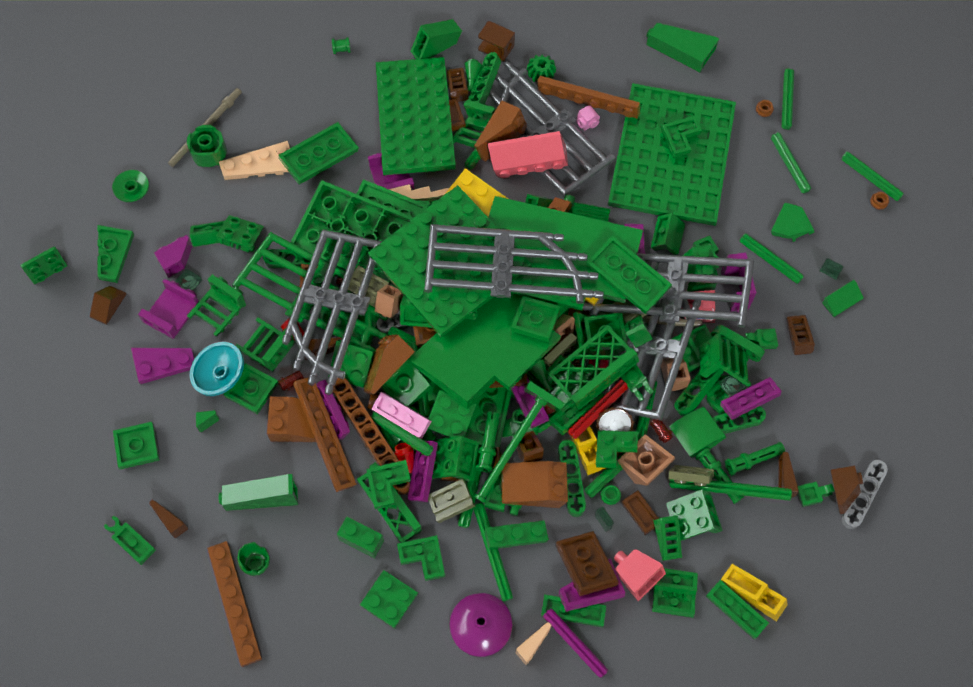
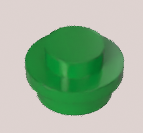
[601,485,621,505]

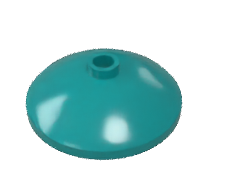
[190,342,244,396]

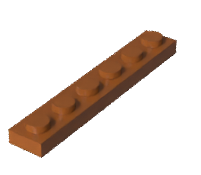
[538,76,640,119]
[293,377,357,492]
[207,541,262,667]

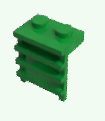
[453,100,496,153]
[187,274,246,337]
[235,317,295,372]
[699,333,751,387]

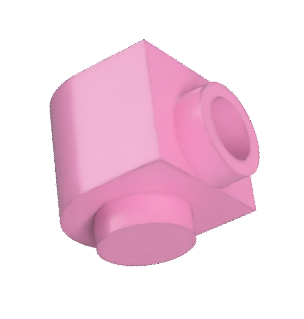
[576,106,600,131]

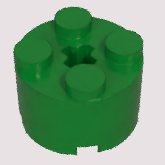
[187,125,227,167]

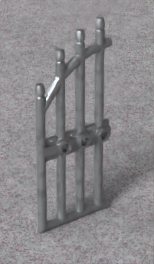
[489,61,615,197]
[424,224,603,304]
[282,229,382,395]
[577,253,754,328]
[605,254,701,420]

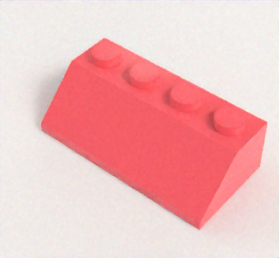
[488,131,568,178]

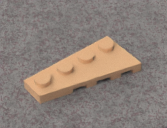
[219,141,290,180]

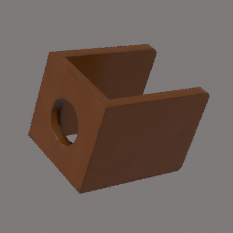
[478,21,515,62]

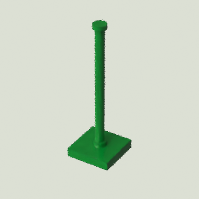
[474,381,565,503]

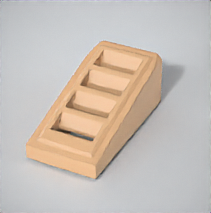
[516,622,551,665]

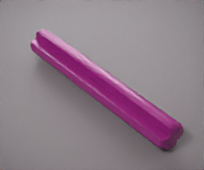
[543,609,608,677]

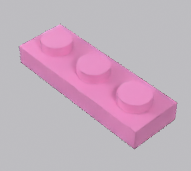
[372,392,432,439]

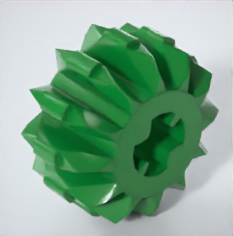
[527,54,556,82]

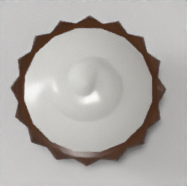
[596,407,634,431]

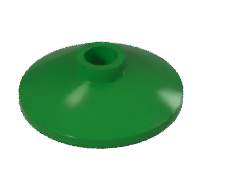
[112,170,149,202]

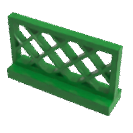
[547,325,639,410]

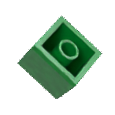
[667,245,718,292]

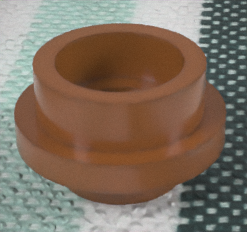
[756,100,774,117]
[870,192,889,210]

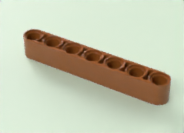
[333,378,410,495]

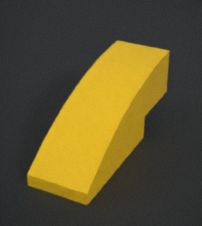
[570,426,606,475]
[721,564,788,622]

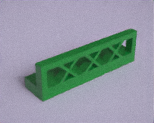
[357,462,422,543]

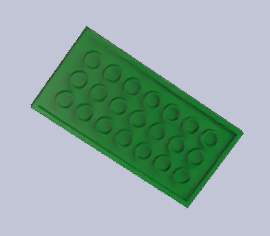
[376,57,456,175]

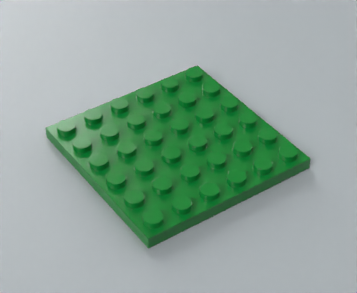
[368,185,532,337]

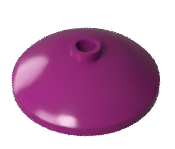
[450,593,512,657]

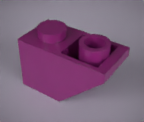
[154,235,193,278]

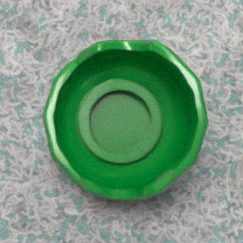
[237,542,270,576]

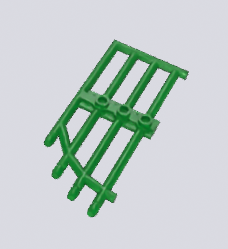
[232,232,389,355]

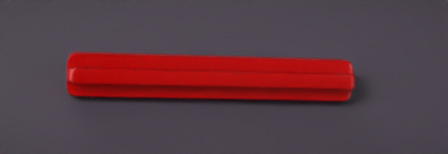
[568,380,628,439]

